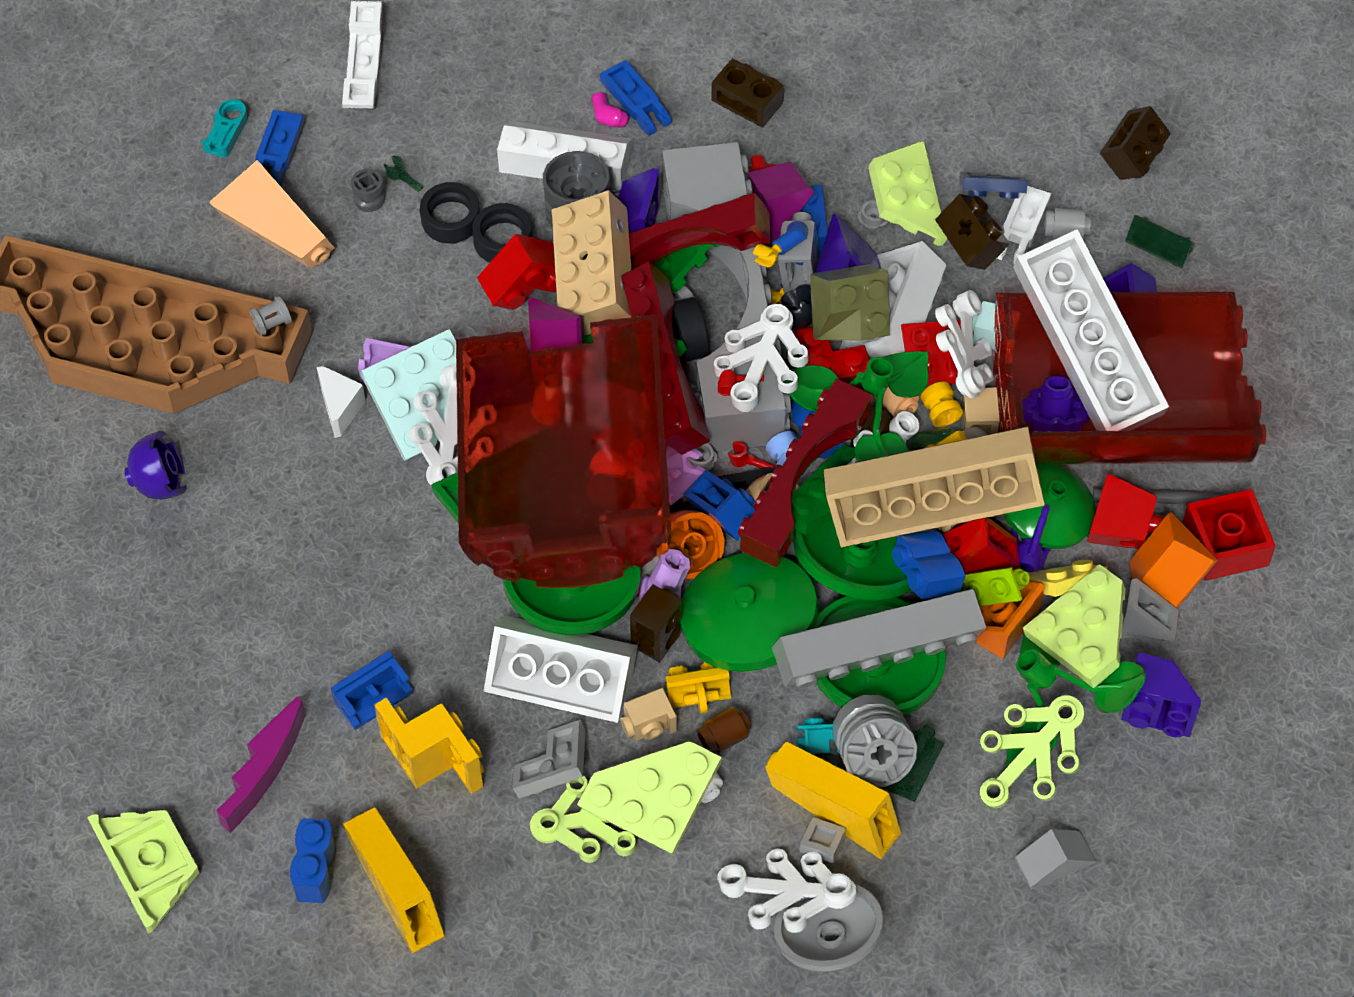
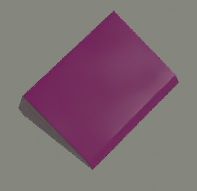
[747,162,814,241]
[528,297,583,379]

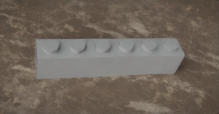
[772,589,987,688]

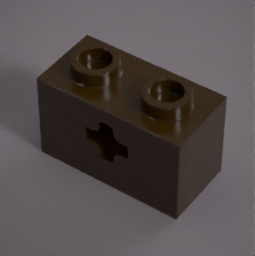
[935,193,1010,270]

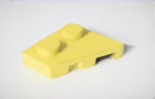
[1028,560,1108,597]

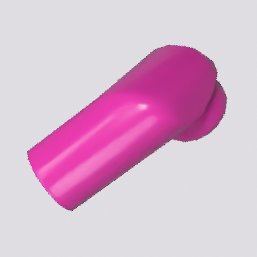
[592,92,628,128]

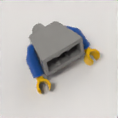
[753,212,819,305]

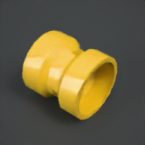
[920,382,963,428]

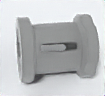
[249,296,292,336]

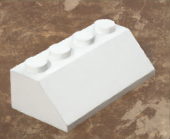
[497,120,634,191]
[839,241,947,360]
[483,615,638,723]

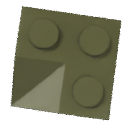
[810,264,890,341]

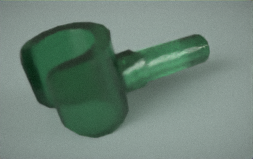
[383,156,423,192]

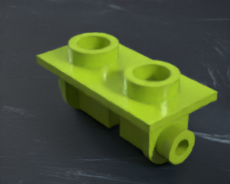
[962,567,1030,606]

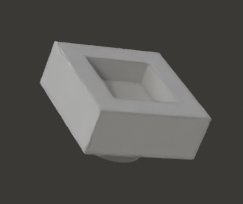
[799,817,846,863]

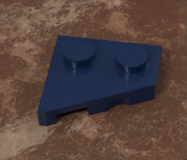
[959,172,1028,198]

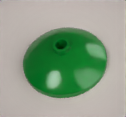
[1003,459,1096,549]

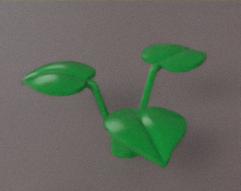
[784,352,928,462]
[1004,633,1146,767]

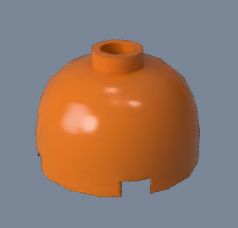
[654,510,725,579]

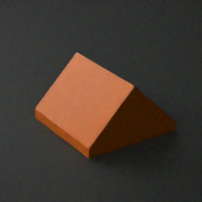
[1129,513,1218,608]
[976,582,1045,659]

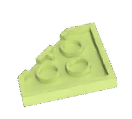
[1023,564,1125,688]
[577,741,723,855]

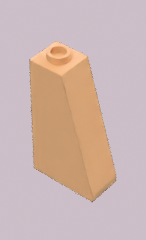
[210,160,335,268]

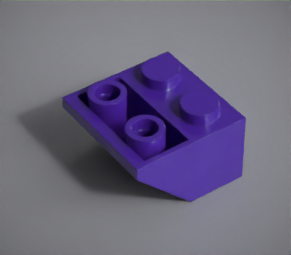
[1121,652,1201,738]

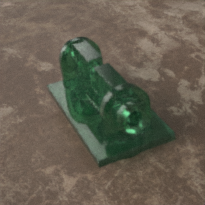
[1125,215,1195,269]
[883,726,944,802]

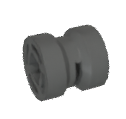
[351,169,385,212]

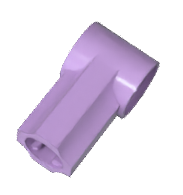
[639,549,690,601]

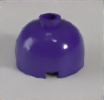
[124,431,187,500]

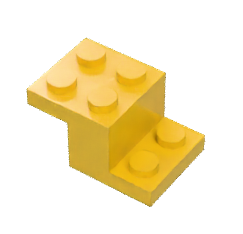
[374,698,485,794]

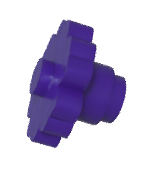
[1021,376,1089,436]

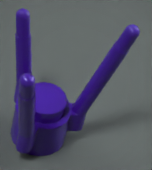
[1011,505,1051,572]

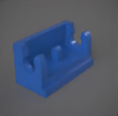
[331,651,413,730]

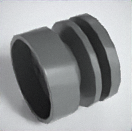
[543,151,610,228]

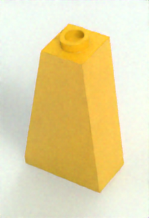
[765,742,901,859]
[343,807,445,954]

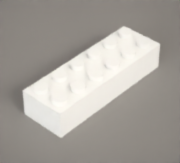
[1013,229,1169,443]

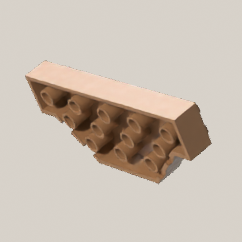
[0,235,312,414]

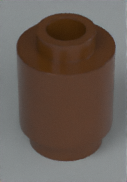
[696,706,751,753]

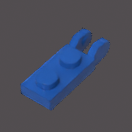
[599,60,672,136]
[255,110,305,186]

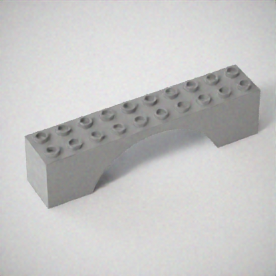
[662,142,791,451]

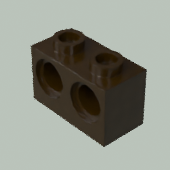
[711,58,784,128]
[1100,106,1171,180]
[630,584,682,663]

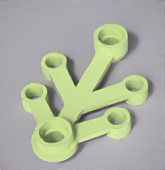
[980,695,1084,808]
[530,767,636,863]

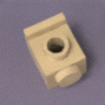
[620,688,677,741]

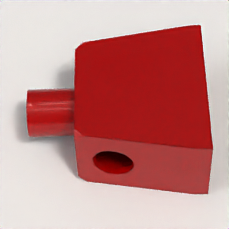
[1087,474,1165,549]
[943,517,1020,574]

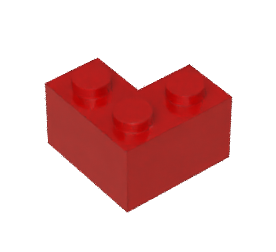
[477,234,557,310]
[793,327,869,391]

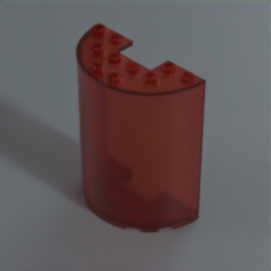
[993,292,1266,465]
[456,314,671,588]

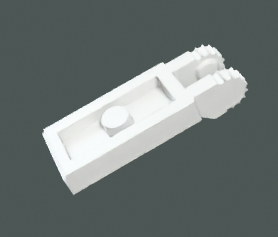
[996,186,1051,264]

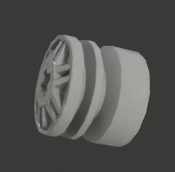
[832,695,917,787]

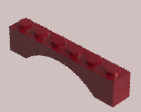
[583,193,770,270]
[621,261,710,455]
[738,378,873,568]

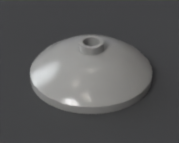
[774,883,884,971]

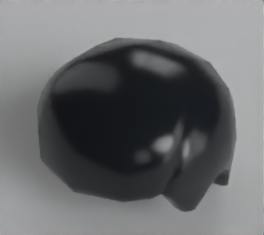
[776,284,812,331]

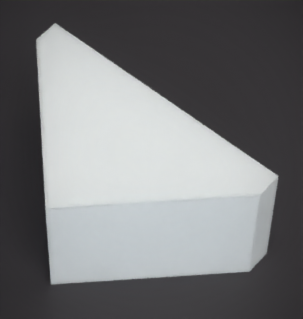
[317,366,366,438]

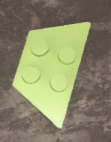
[868,142,947,246]
[87,810,199,934]

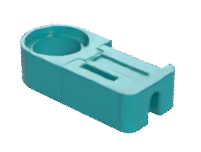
[201,99,248,158]

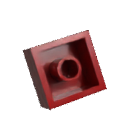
[1182,489,1276,581]

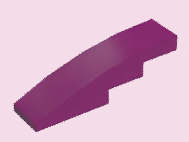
[216,697,306,833]

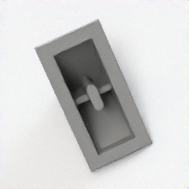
[1122,578,1179,641]
[1015,829,1096,889]

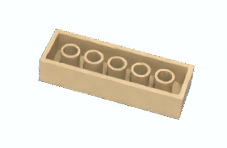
[824,427,1045,547]

